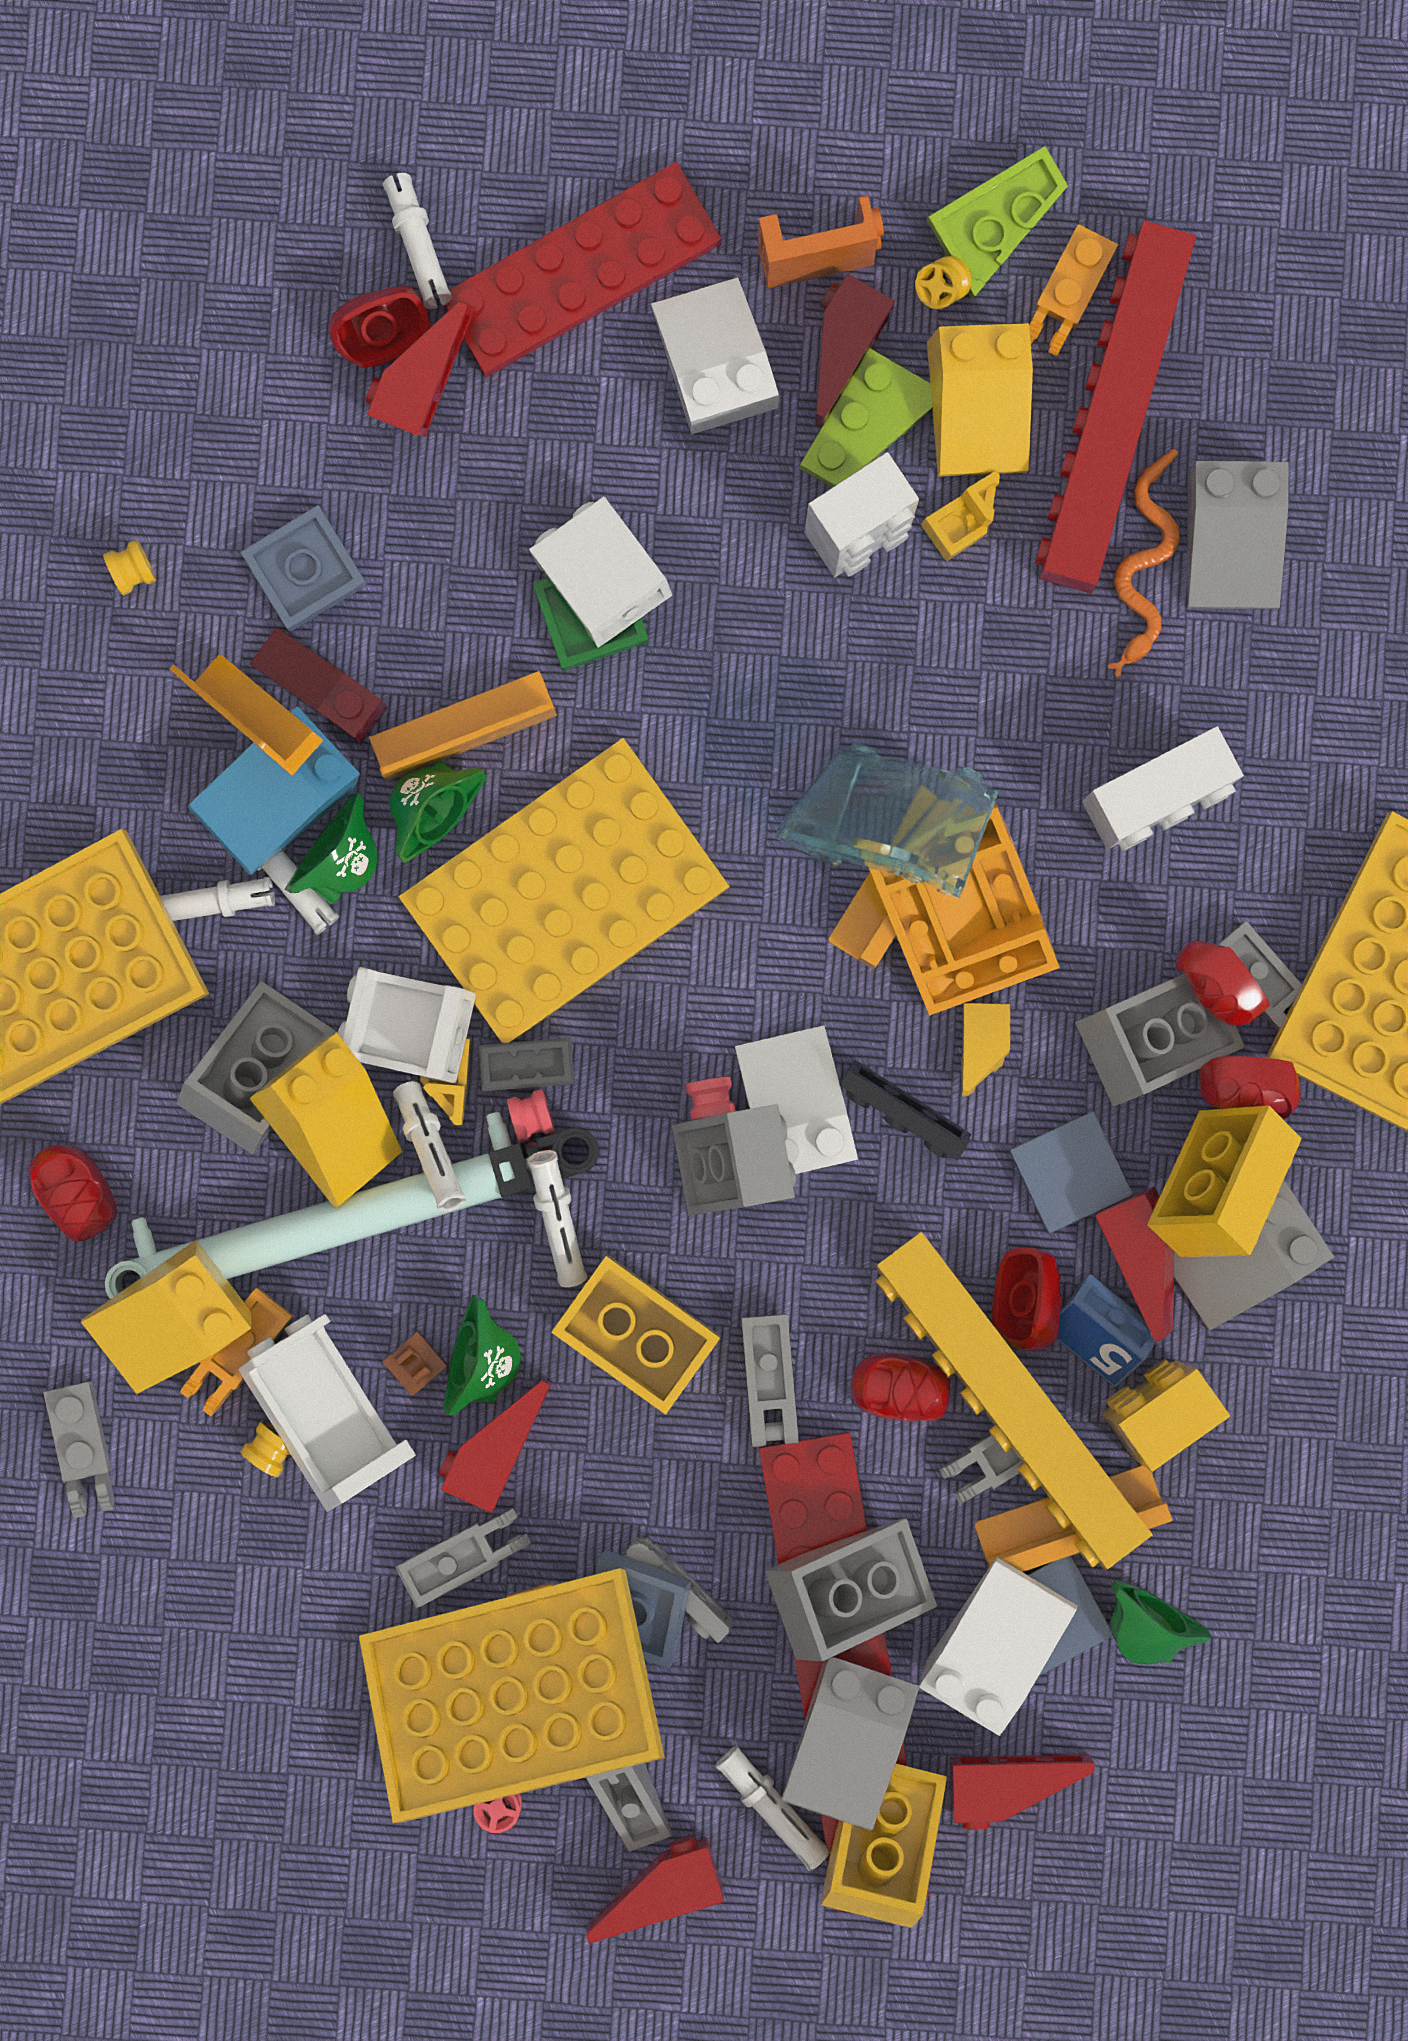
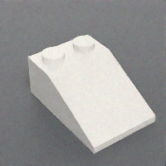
[651,277,779,435]
[735,1026,858,1174]
[919,1557,1078,1736]

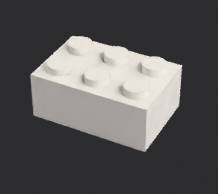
[804,452,919,578]
[1082,726,1244,852]

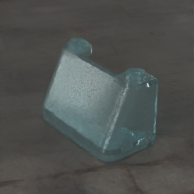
[775,742,999,899]

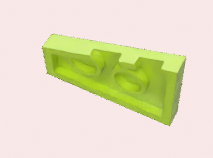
[926,146,1068,299]
[800,348,933,488]

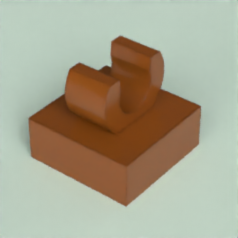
[382,1331,449,1397]

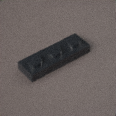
[840,1060,971,1161]

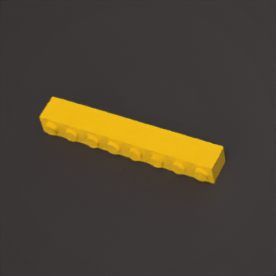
[875,1232,1153,1570]

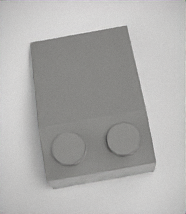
[1187,461,1289,610]
[1075,974,1245,1107]
[176,981,337,1155]
[672,1104,796,1216]
[1174,1180,1334,1331]
[765,1518,937,1662]
[781,1657,920,1831]

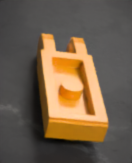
[1029,224,1119,356]
[180,1288,294,1417]

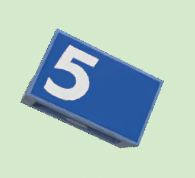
[1056,1274,1156,1387]

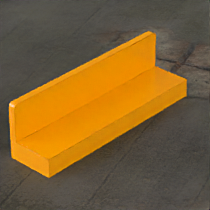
[169,654,323,776]
[369,671,557,782]
[829,787,973,970]
[974,1465,1172,1572]

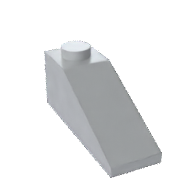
[586,1763,671,1852]

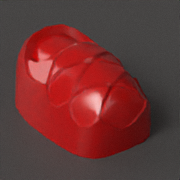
[328,286,431,369]
[1175,941,1270,1026]
[1199,1056,1301,1119]
[28,1145,117,1242]
[992,1247,1062,1352]
[851,1352,950,1422]

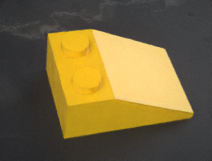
[927,323,1033,477]
[250,1032,403,1208]
[81,1240,251,1394]
[820,1763,947,1928]

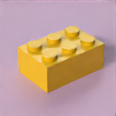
[1147,1106,1302,1257]
[551,1255,720,1415]
[1101,1359,1230,1472]

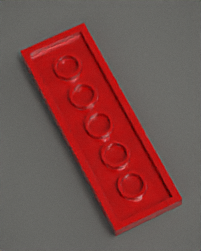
[444,161,722,378]

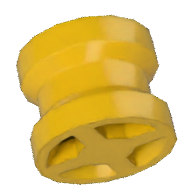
[915,256,972,309]
[103,539,157,596]
[240,1420,291,1477]

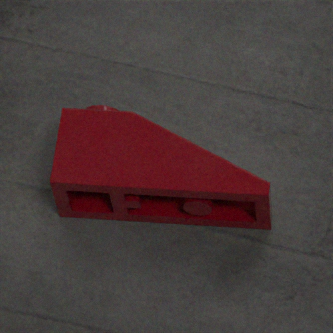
[815,273,895,428]
[250,627,388,745]

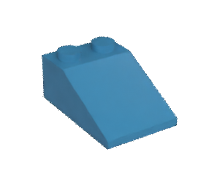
[188,706,360,875]

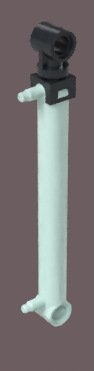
[105,1112,600,1299]

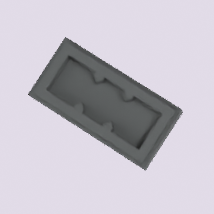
[478,1038,575,1092]

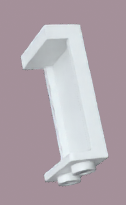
[238,1314,416,1512]

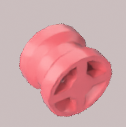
[685,1077,736,1121]
[507,1089,555,1143]
[473,1794,522,1833]

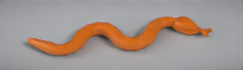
[1107,449,1180,677]

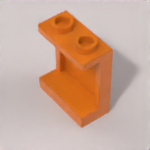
[757,195,884,289]

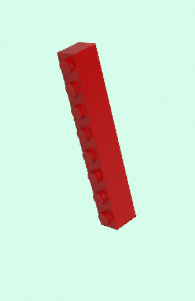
[1034,220,1197,594]

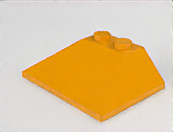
[864,804,1060,1016]

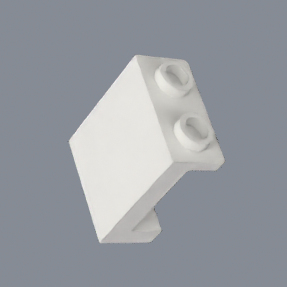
[529,496,672,648]
[338,967,476,1084]

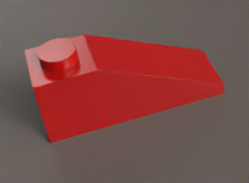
[366,301,475,437]
[1095,1186,1174,1342]
[438,1378,552,1513]
[950,1754,1094,1830]
[586,1835,724,1944]

